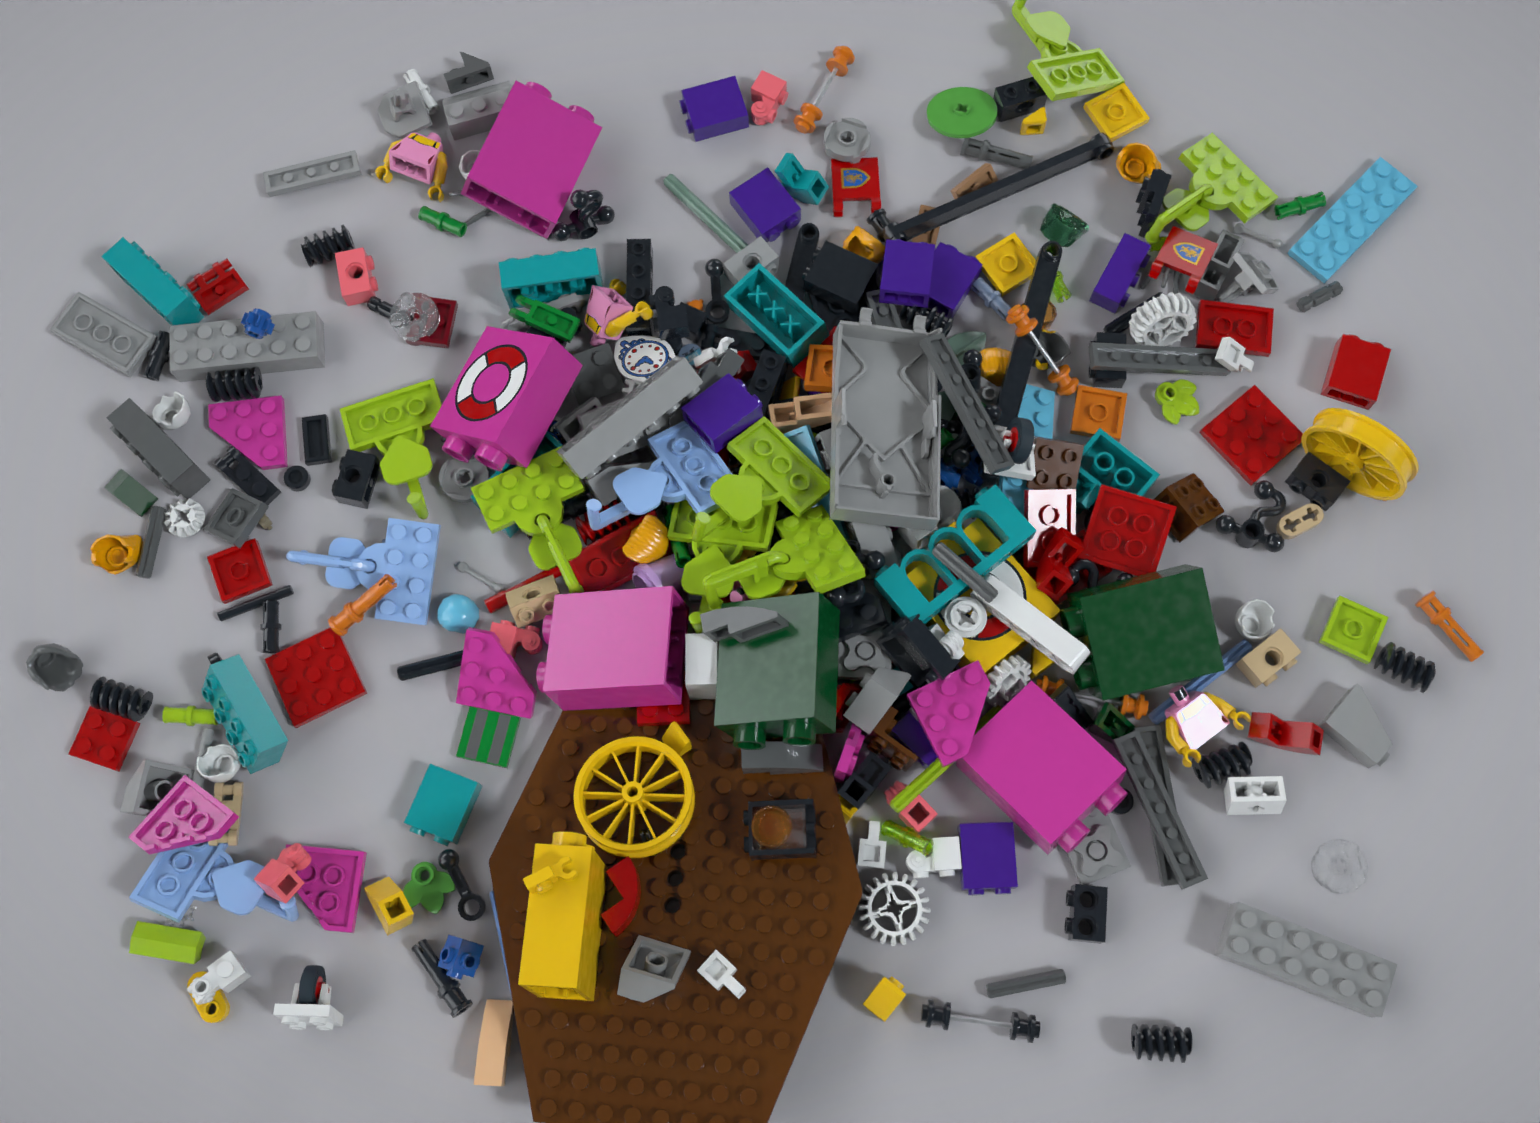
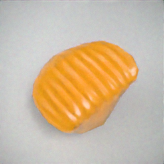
[1116,142,1161,184]
[843,226,885,264]
[979,347,1011,387]
[622,515,669,564]
[90,534,143,575]

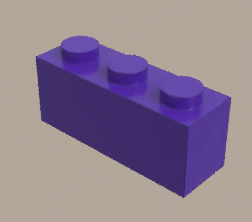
[1089,233,1151,314]

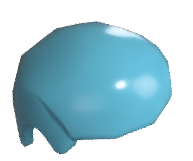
[437,594,479,634]

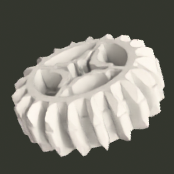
[1129,292,1197,346]
[858,872,931,946]

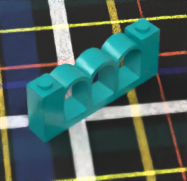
[874,484,1037,624]

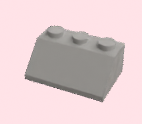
[442,81,511,141]

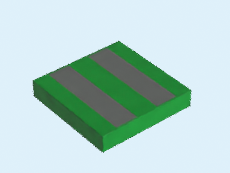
[456,706,521,769]

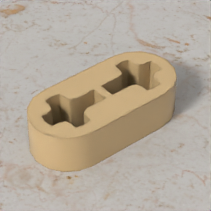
[1276,503,1324,540]

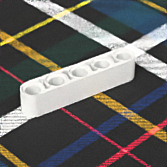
[970,573,1090,674]

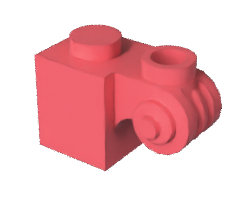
[751,70,789,125]
[490,620,543,659]
[884,780,938,836]
[254,843,312,904]

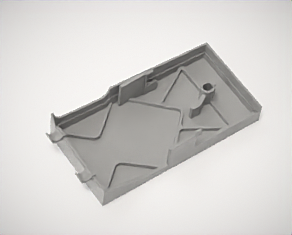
[830,307,942,531]

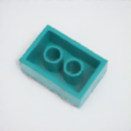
[1078,428,1160,496]

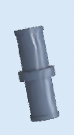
[971,277,1012,321]

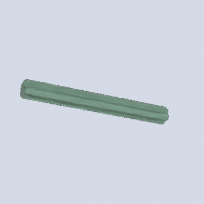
[663,174,748,253]

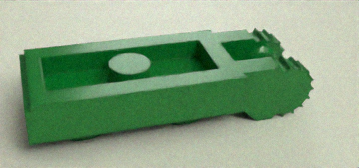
[508,295,581,343]

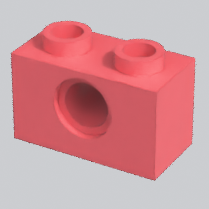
[335,247,379,306]

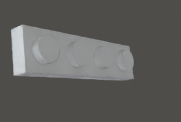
[263,150,362,197]

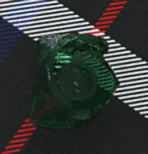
[1040,203,1089,248]

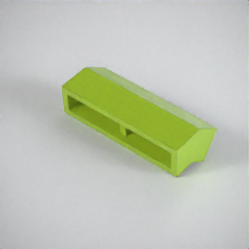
[129,921,206,964]

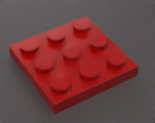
[1199,385,1303,486]
[1078,484,1177,576]
[265,627,368,728]

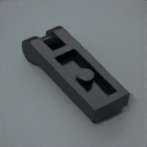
[700,324,770,360]
[214,446,281,506]

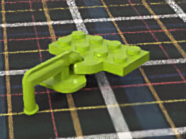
[1012,0,1125,101]
[1145,133,1278,244]
[339,378,442,520]
[691,416,830,542]
[471,445,585,594]
[667,500,778,633]
[703,505,866,611]

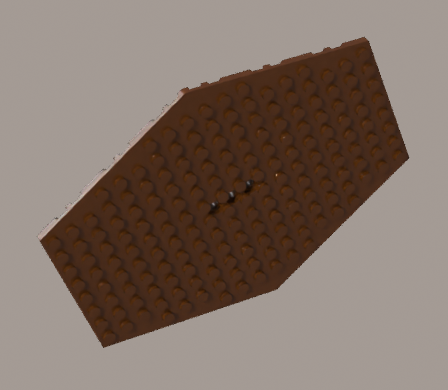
[489,665,862,1123]

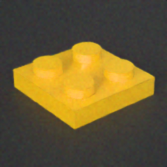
[1083,83,1150,142]
[975,232,1036,297]

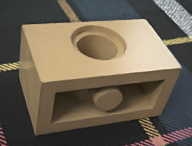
[505,575,561,628]
[1235,628,1301,688]

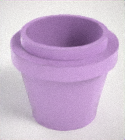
[632,553,684,593]

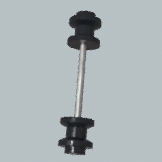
[921,999,1040,1043]

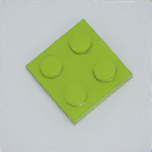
[1318,596,1388,664]

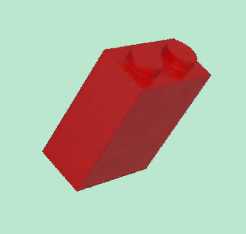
[1320,334,1391,410]

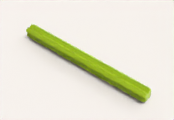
[890,705,1002,813]

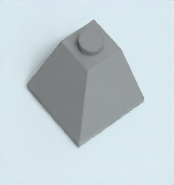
[120,759,194,817]
[617,935,691,1003]

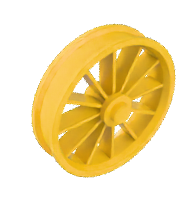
[1301,408,1419,500]
[574,736,695,858]

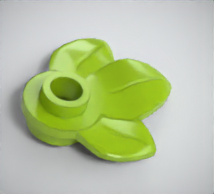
[1155,379,1199,425]

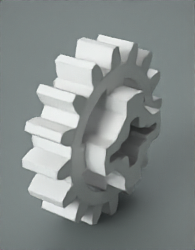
[985,655,1032,707]

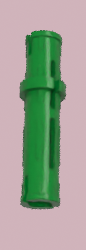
[662,505,692,568]

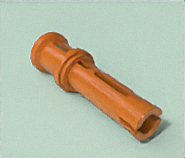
[328,574,397,636]
[1415,590,1484,662]

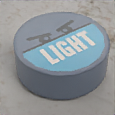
[679,344,702,369]

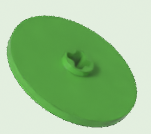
[927,87,997,138]

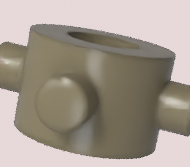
[258,513,273,530]

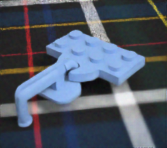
[586,421,732,530]
[286,518,441,625]
[129,829,299,923]

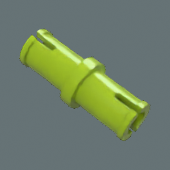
[162,705,218,726]

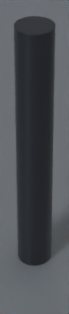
[217,585,294,622]

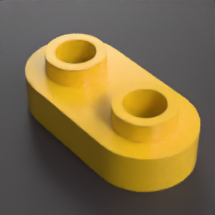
[187,971,230,1023]

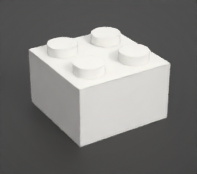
[685,633,719,700]

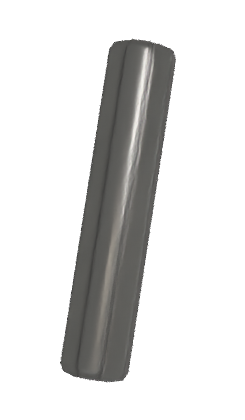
[136,506,167,579]
[932,542,998,603]
[986,969,1066,998]

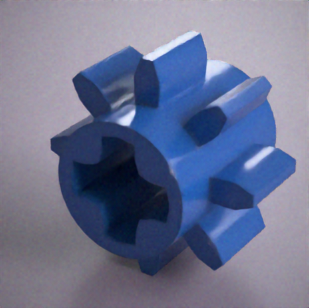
[241,308,275,339]

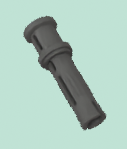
[960,138,1033,169]

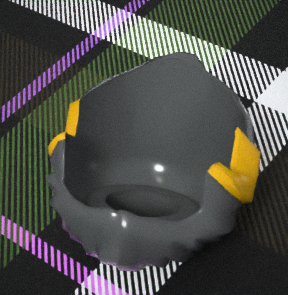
[1032,329,1071,370]

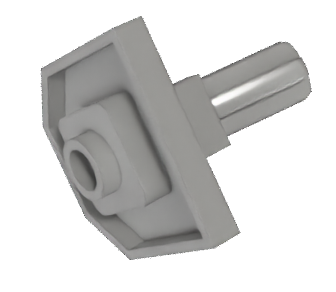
[378,81,433,139]
[1216,252,1279,303]

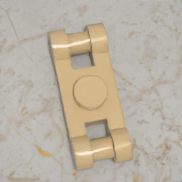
[208,782,244,846]

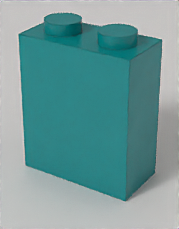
[404,764,483,846]

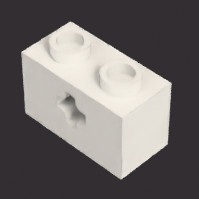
[1223,776,1287,815]

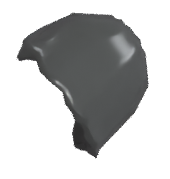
[26,643,83,692]

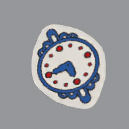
[614,335,675,382]

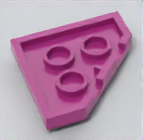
[208,395,288,470]
[456,627,537,719]
[906,660,991,767]
[834,723,865,784]
[128,775,239,854]
[285,844,367,933]

